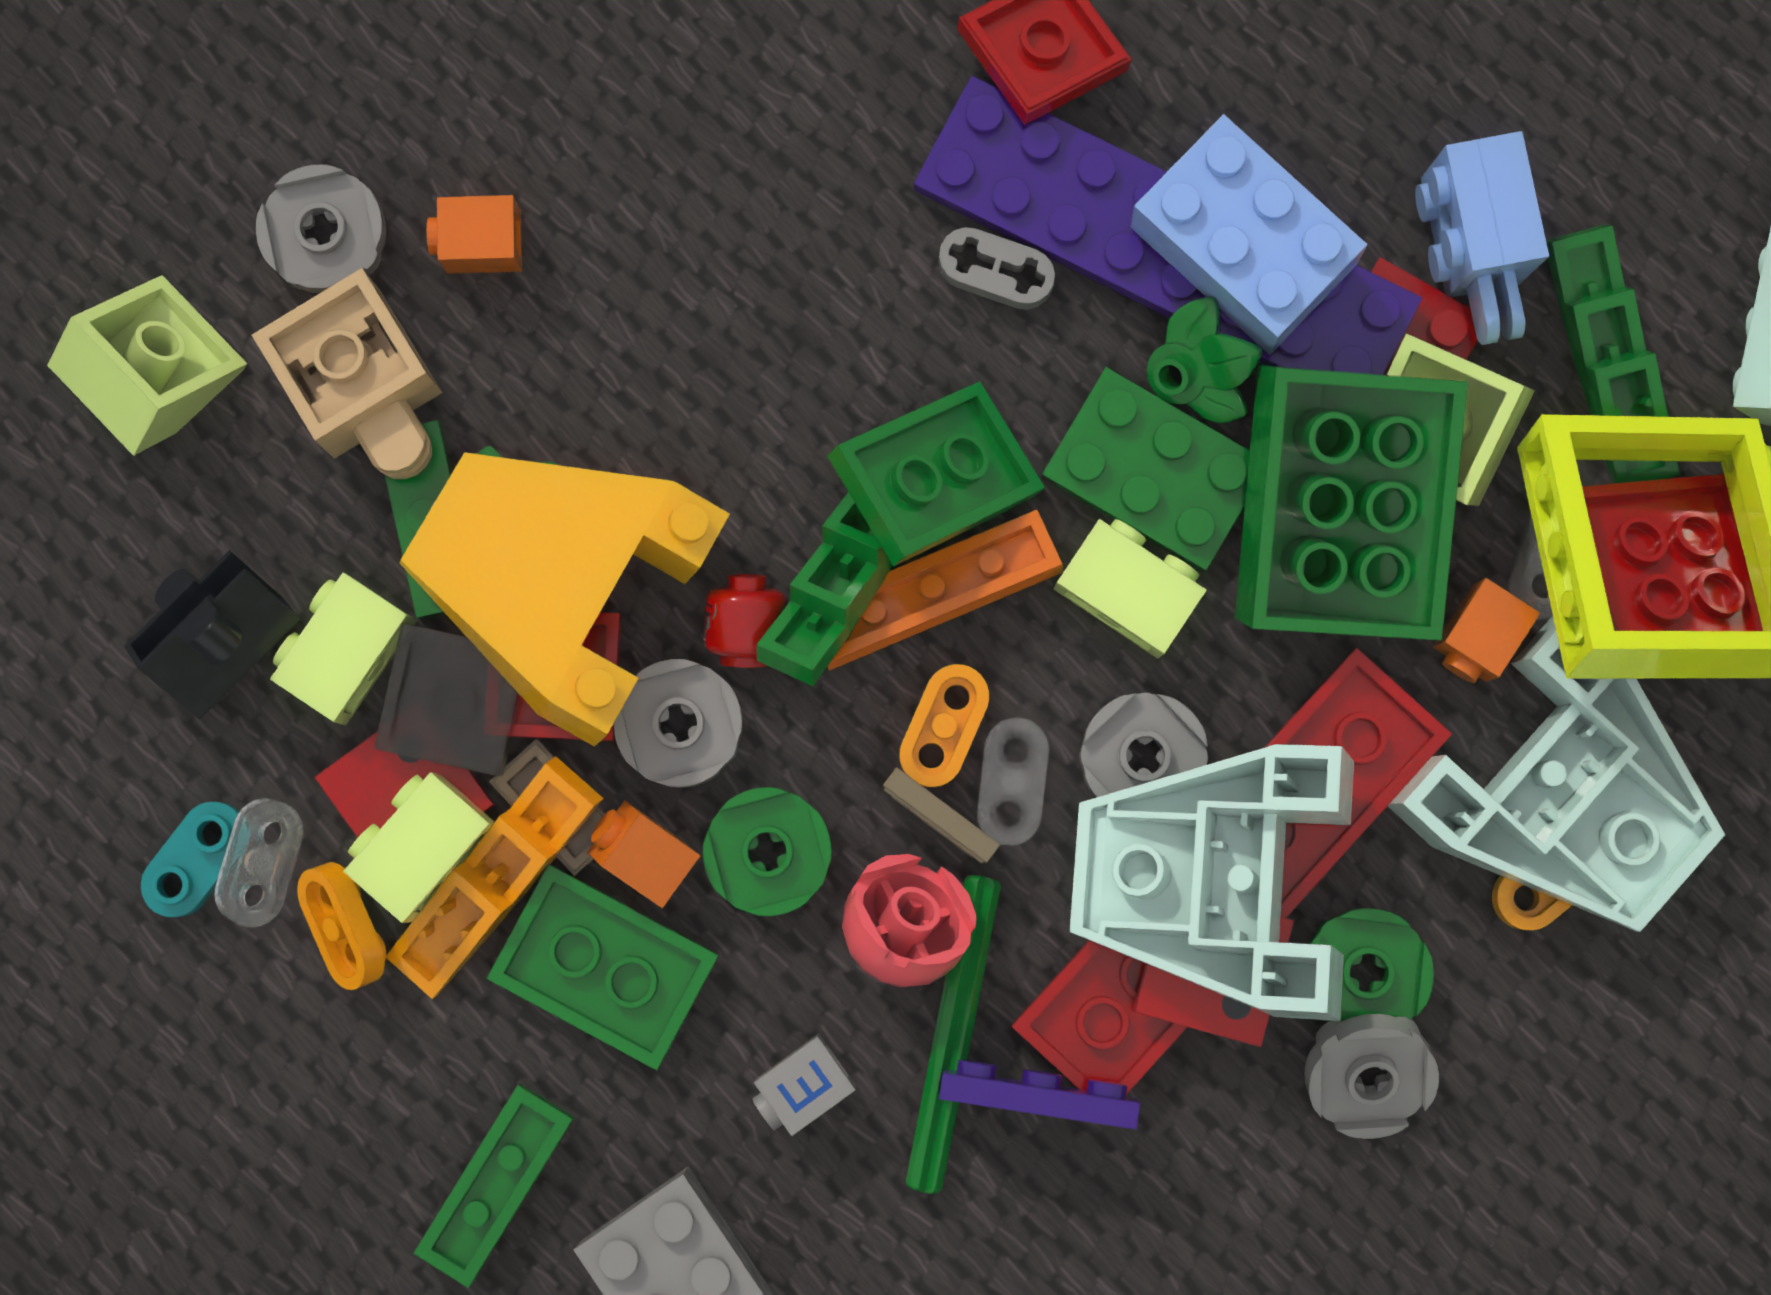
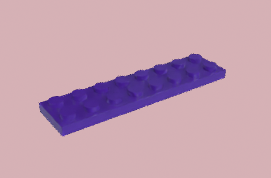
[914,75,1422,374]

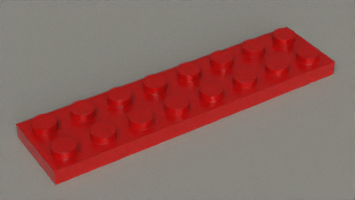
[1011,648,1452,1095]

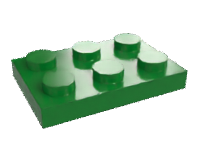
[1041,367,1250,573]
[827,381,1045,567]
[486,864,720,1071]

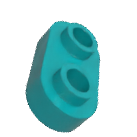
[141,802,250,917]

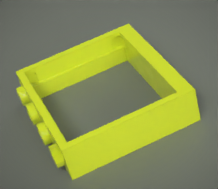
[1517,414,1771,679]

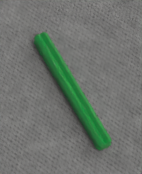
[906,875,1001,1194]

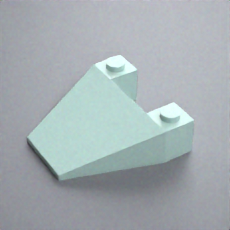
[1388,617,1725,932]
[1070,744,1354,1021]

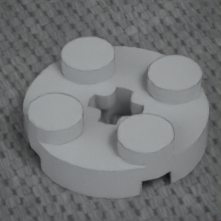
[256,164,386,294]
[614,659,743,788]
[1079,692,1208,798]
[1304,1014,1439,1139]

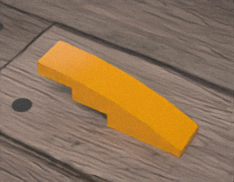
[386,756,604,999]

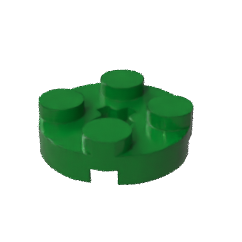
[703,787,832,916]
[1307,908,1434,1023]

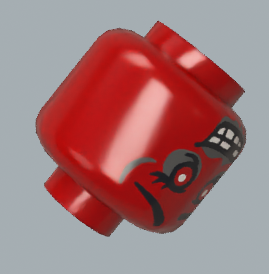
[704,574,788,668]

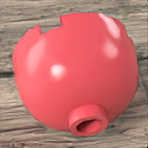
[842,854,976,988]

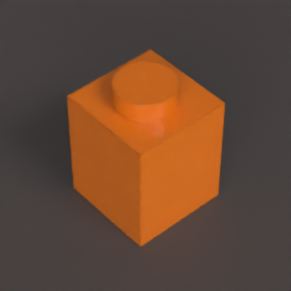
[426,195,522,274]
[1433,578,1540,683]
[587,800,700,909]

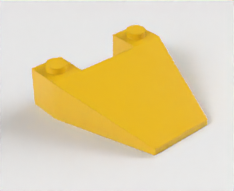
[399,452,730,747]

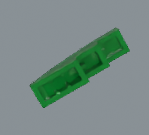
[1546,224,1680,484]
[757,492,892,686]

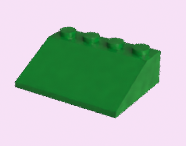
[1235,365,1468,640]

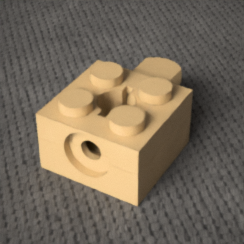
[252,268,443,479]

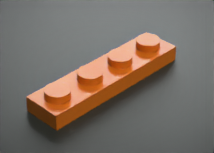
[827,510,1063,671]

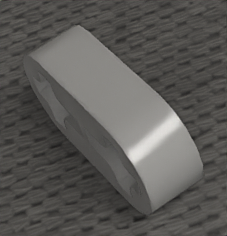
[938,227,1055,310]

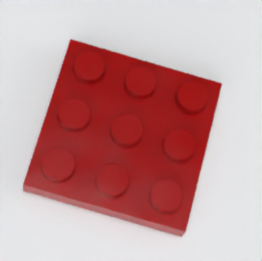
[1582,474,1763,631]

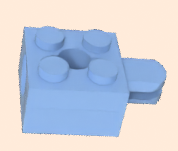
[1415,131,1549,345]

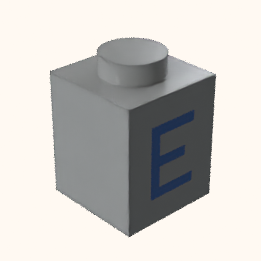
[752,1033,856,1136]

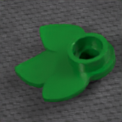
[1147,297,1262,423]

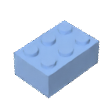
[1130,114,1368,355]

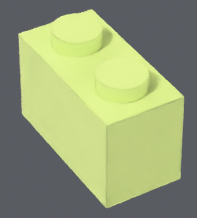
[1053,519,1206,659]
[270,572,417,726]
[343,772,495,923]

